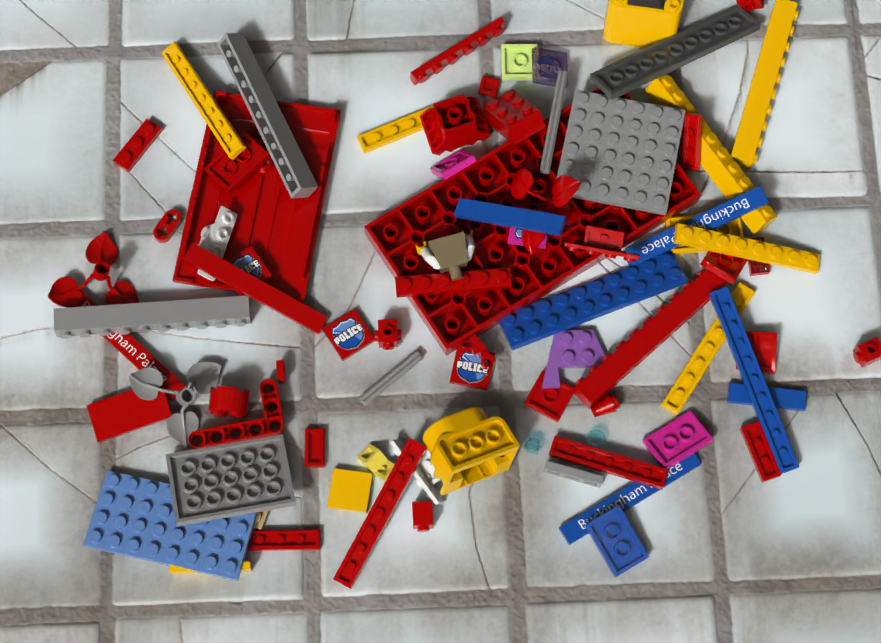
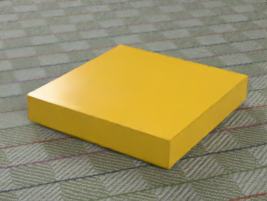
[327,468,372,513]

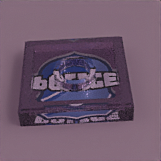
[532,47,568,89]

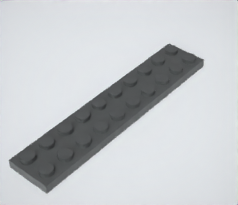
[590,5,761,100]

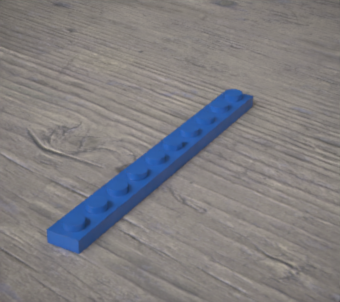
[708,287,799,474]

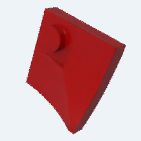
[736,331,777,374]

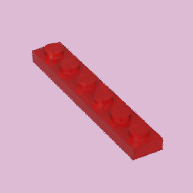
[410,17,505,86]
[395,268,512,298]
[549,436,668,490]

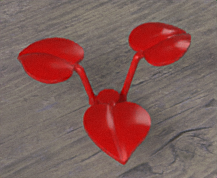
[511,169,581,254]
[48,232,139,307]

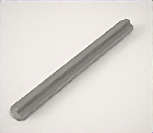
[540,70,568,174]

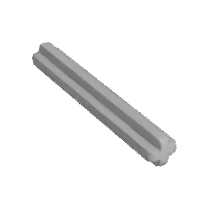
[359,351,422,406]

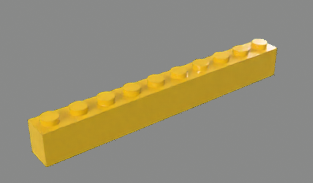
[730,0,799,170]
[645,74,777,234]

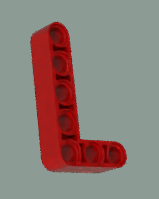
[188,379,285,449]

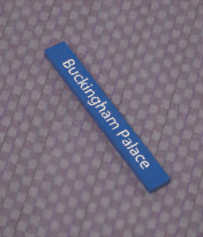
[624,186,769,267]
[559,453,701,545]

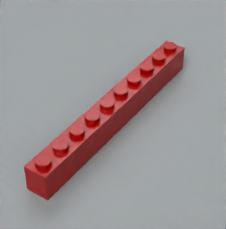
[573,268,727,409]

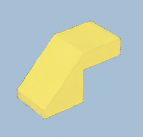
[356,444,395,483]

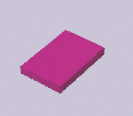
[642,410,713,469]

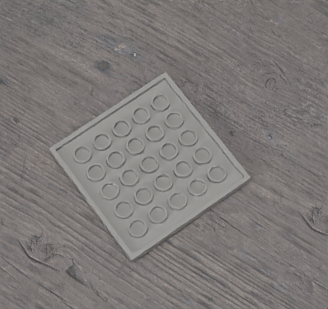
[557,89,686,216]

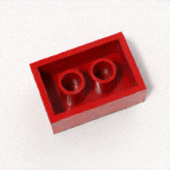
[482,89,545,145]

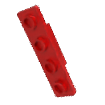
[564,225,640,262]

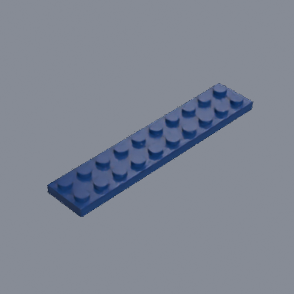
[499,251,688,351]

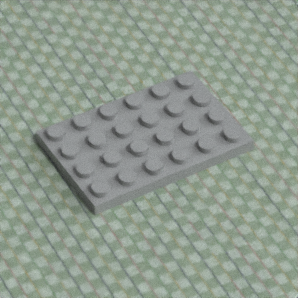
[165,434,296,527]

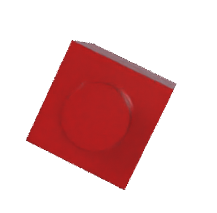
[412,501,433,532]

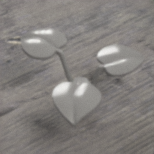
[129,362,221,447]

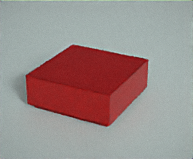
[478,76,500,99]
[276,360,286,384]

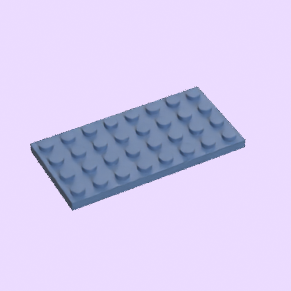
[83,470,258,581]

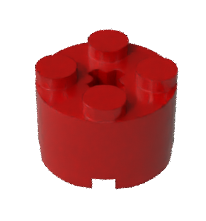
[208,386,250,419]

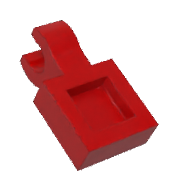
[468,334,496,370]

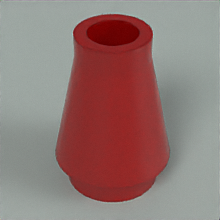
[590,394,620,418]

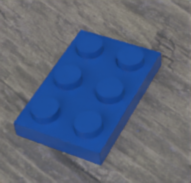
[584,505,649,577]

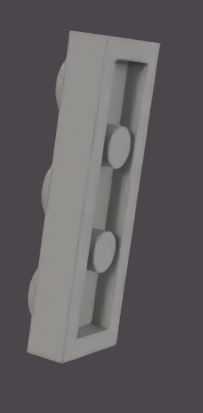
[543,460,604,488]

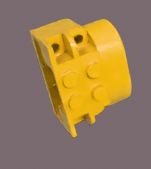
[423,406,520,495]

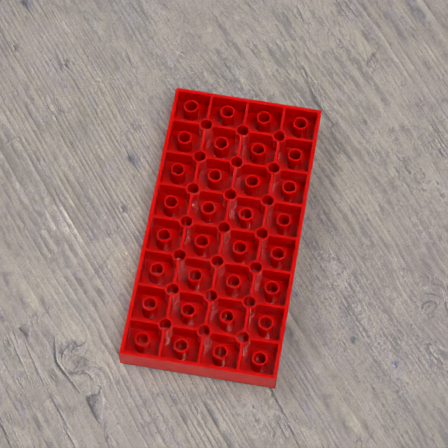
[364,88,701,356]

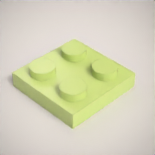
[501,44,538,81]

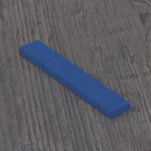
[454,198,567,236]

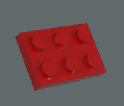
[204,131,271,195]

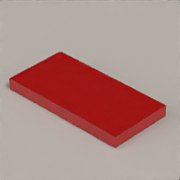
[86,383,172,443]

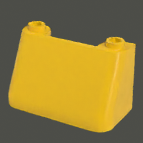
[603,0,684,48]

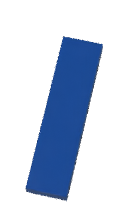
[727,383,806,411]

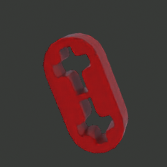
[153,209,182,243]

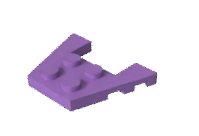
[542,329,605,389]

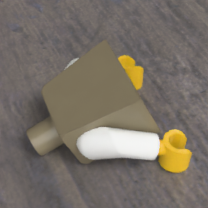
[415,230,475,281]

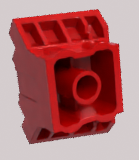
[420,94,491,156]

